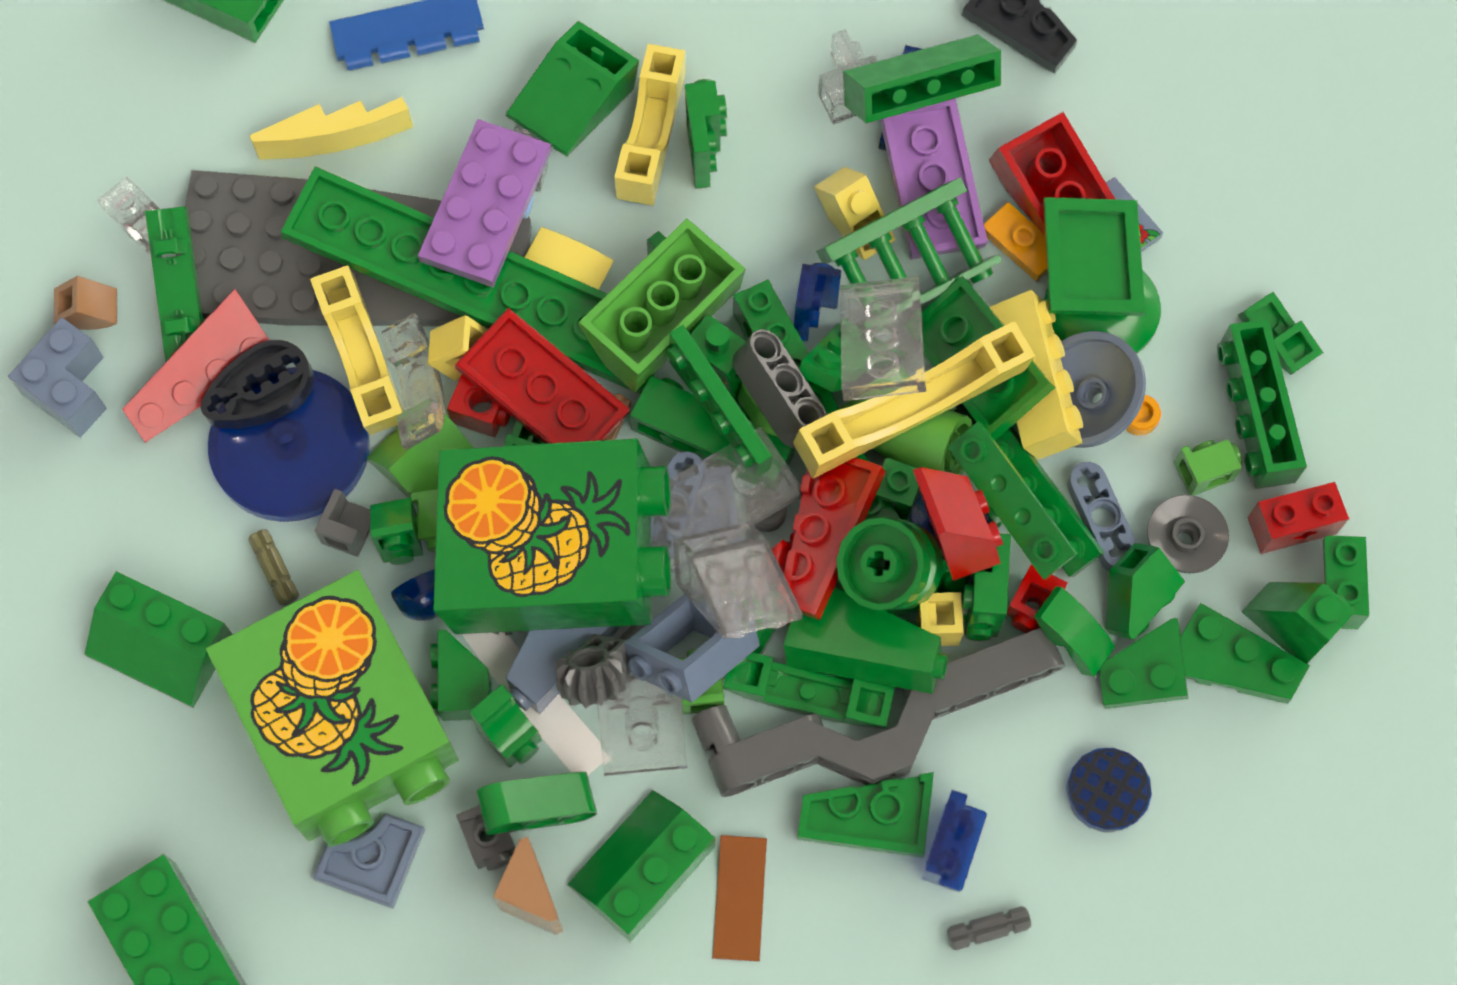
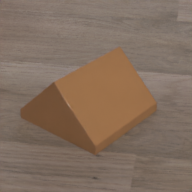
[493,837,564,935]

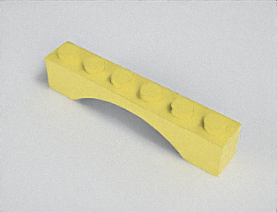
[793,321,1035,478]

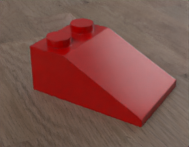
[989,112,1115,236]

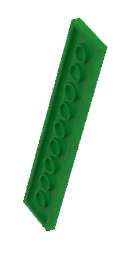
[281,166,655,395]

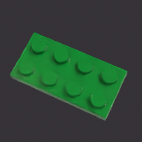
[904,276,1055,440]

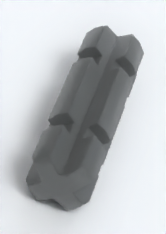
[947,906,1031,950]

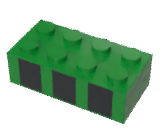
[87,854,247,985]

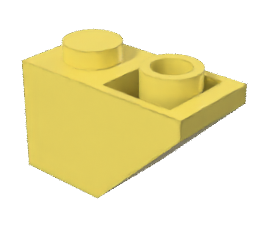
[814,167,895,260]

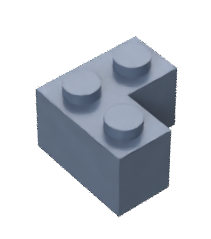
[8,317,107,438]

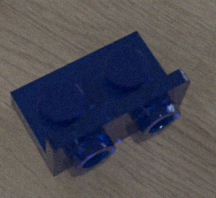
[794,263,842,341]
[921,790,987,892]

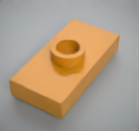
[984,202,1047,282]

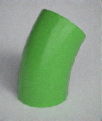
[840,367,973,475]

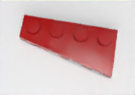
[778,457,886,620]

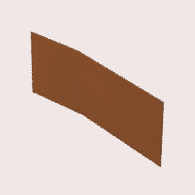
[713,835,767,962]

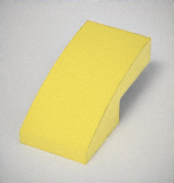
[525,227,614,290]

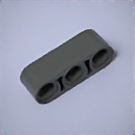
[732,330,827,448]

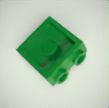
[685,79,727,189]
[961,533,1011,641]

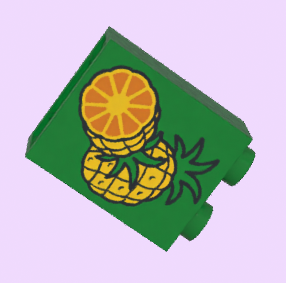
[434,438,671,634]

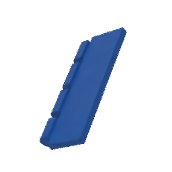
[329,0,484,71]

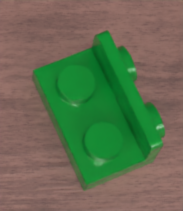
[1323,535,1370,630]

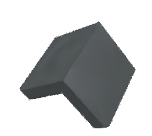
[314,489,371,557]

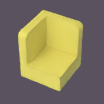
[428,315,488,381]

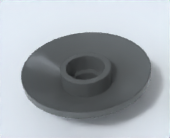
[1147,495,1229,574]

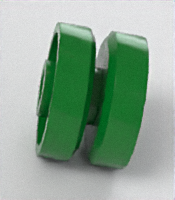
[836,517,943,610]

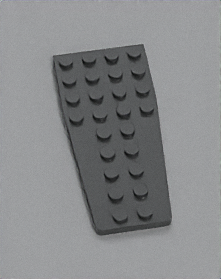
[176,170,532,326]

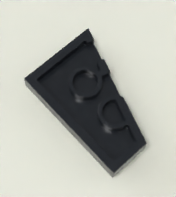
[962,0,1077,74]

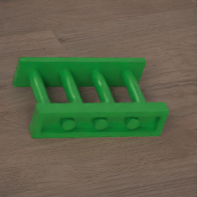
[816,177,1002,337]
[948,421,1105,579]

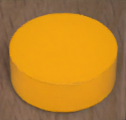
[1126,395,1161,436]

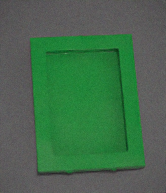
[1043,197,1146,316]

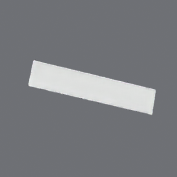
[461,632,612,775]

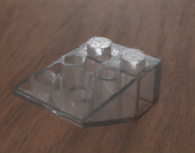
[673,522,803,638]

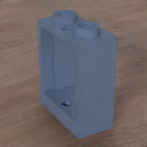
[624,587,760,703]

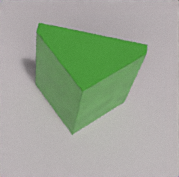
[366,404,474,507]

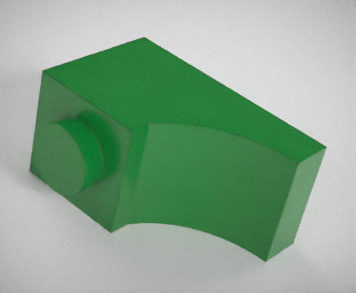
[469,684,542,768]

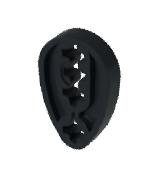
[200,340,314,429]

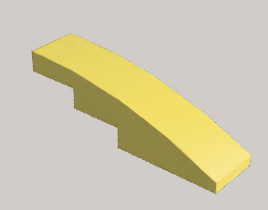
[249,97,413,160]

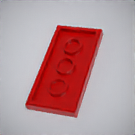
[455,308,630,444]

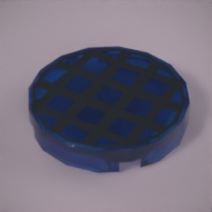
[1066,748,1152,833]

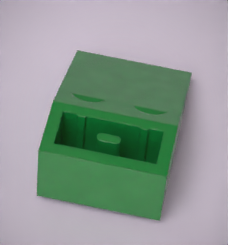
[506,20,639,157]

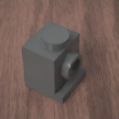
[456,805,516,871]

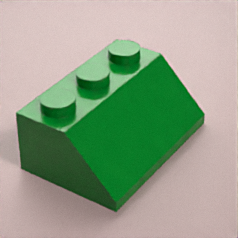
[84,571,232,708]
[567,790,716,942]

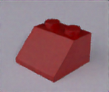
[913,467,1003,581]

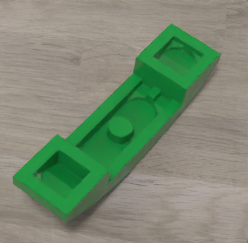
[723,652,895,729]

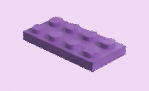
[880,98,988,260]
[418,119,552,288]

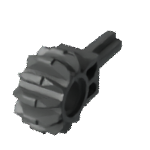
[555,625,645,708]

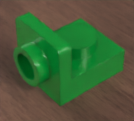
[875,458,919,520]

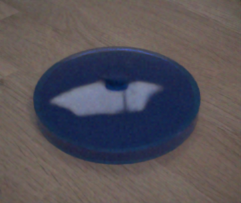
[208,367,370,522]

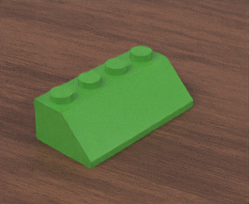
[578,218,746,393]

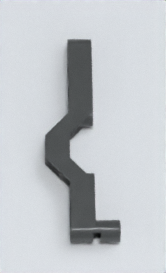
[692,628,1065,797]

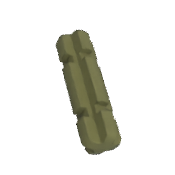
[248,529,299,605]

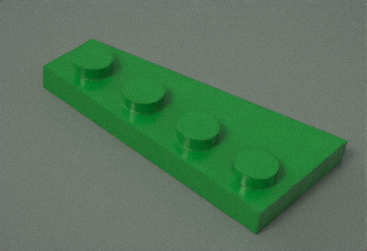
[667,325,772,478]

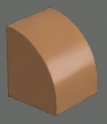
[53,276,117,330]

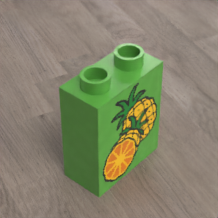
[205,569,459,847]

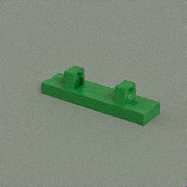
[145,206,203,362]

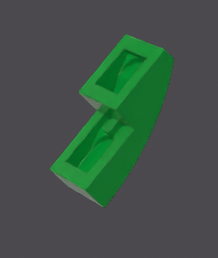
[1238,291,1323,375]
[1034,586,1116,677]

